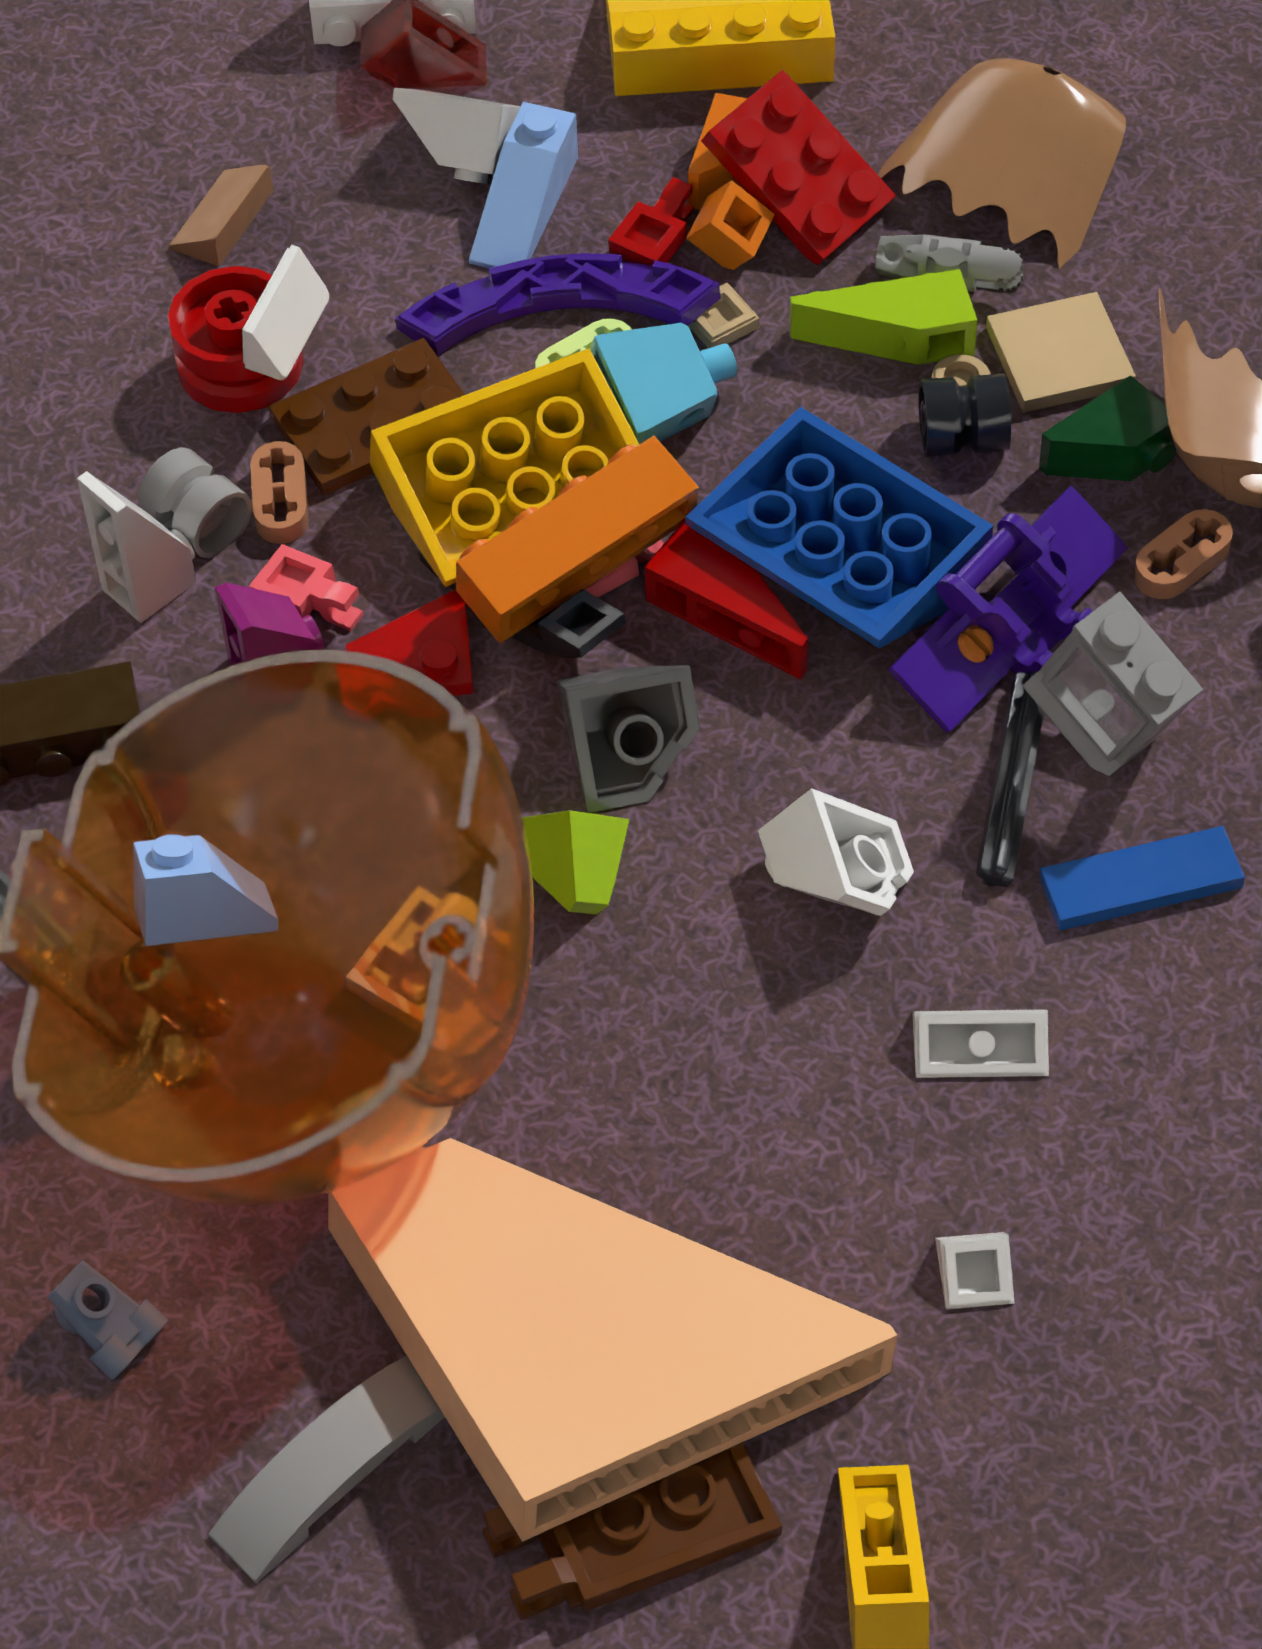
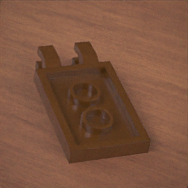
[483,1442,783,1621]

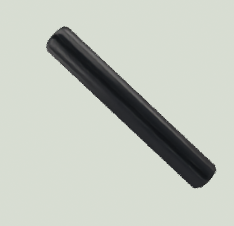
[976,671,1044,887]

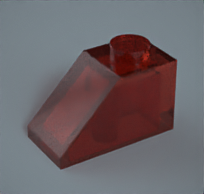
[361,0,487,89]

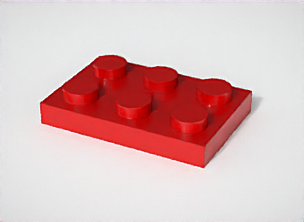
[701,69,896,266]

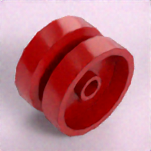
[167,266,304,413]

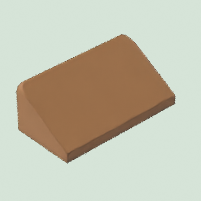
[169,165,274,267]

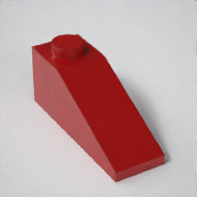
[645,519,808,680]

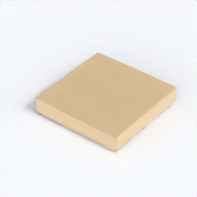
[986,292,1136,413]

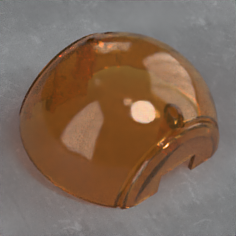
[0,649,534,1206]

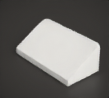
[242,245,329,380]
[912,1010,1049,1078]

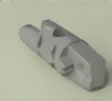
[875,234,1024,293]

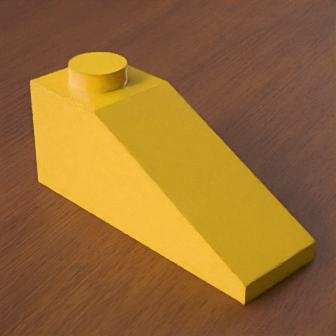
[838,1465,929,1649]

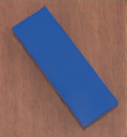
[1039,826,1245,931]

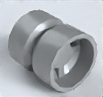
[138,447,252,558]

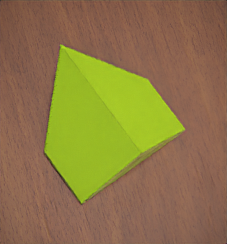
[485,810,629,914]

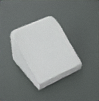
[935,1232,1015,1309]

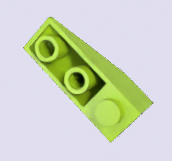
[789,269,977,365]

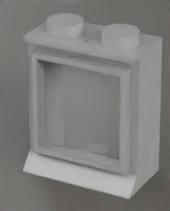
[1022,591,1204,776]

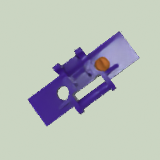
[888,485,1128,733]

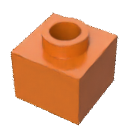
[686,180,775,270]

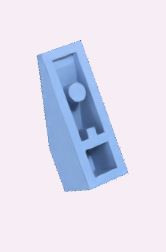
[469,102,578,269]

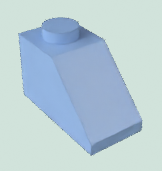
[133,835,278,946]

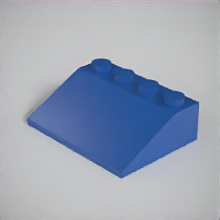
[685,406,993,648]

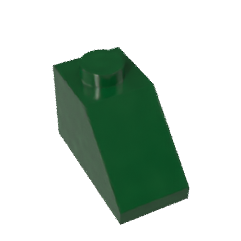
[1039,375,1176,481]

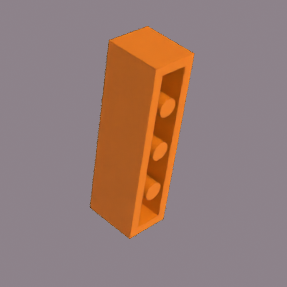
[456,435,699,644]

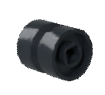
[918,374,1011,457]

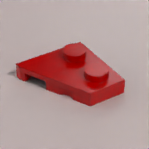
[346,590,474,705]

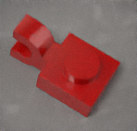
[608,177,694,266]

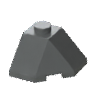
[557,665,700,813]

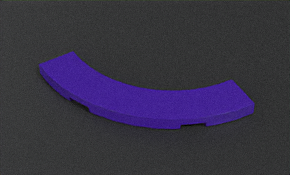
[395,253,721,357]

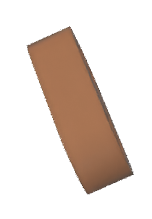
[250,441,309,544]
[1134,509,1233,599]

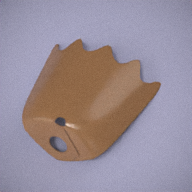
[878,58,1126,269]
[1159,288,1262,509]

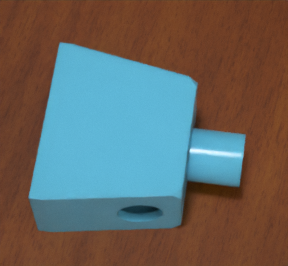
[590,323,737,444]

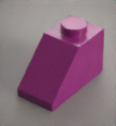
[215,582,324,702]

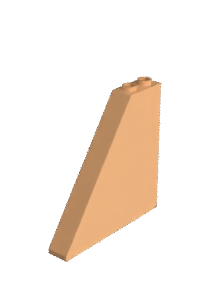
[328,1138,898,1542]

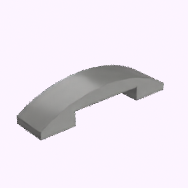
[208,1356,445,1584]

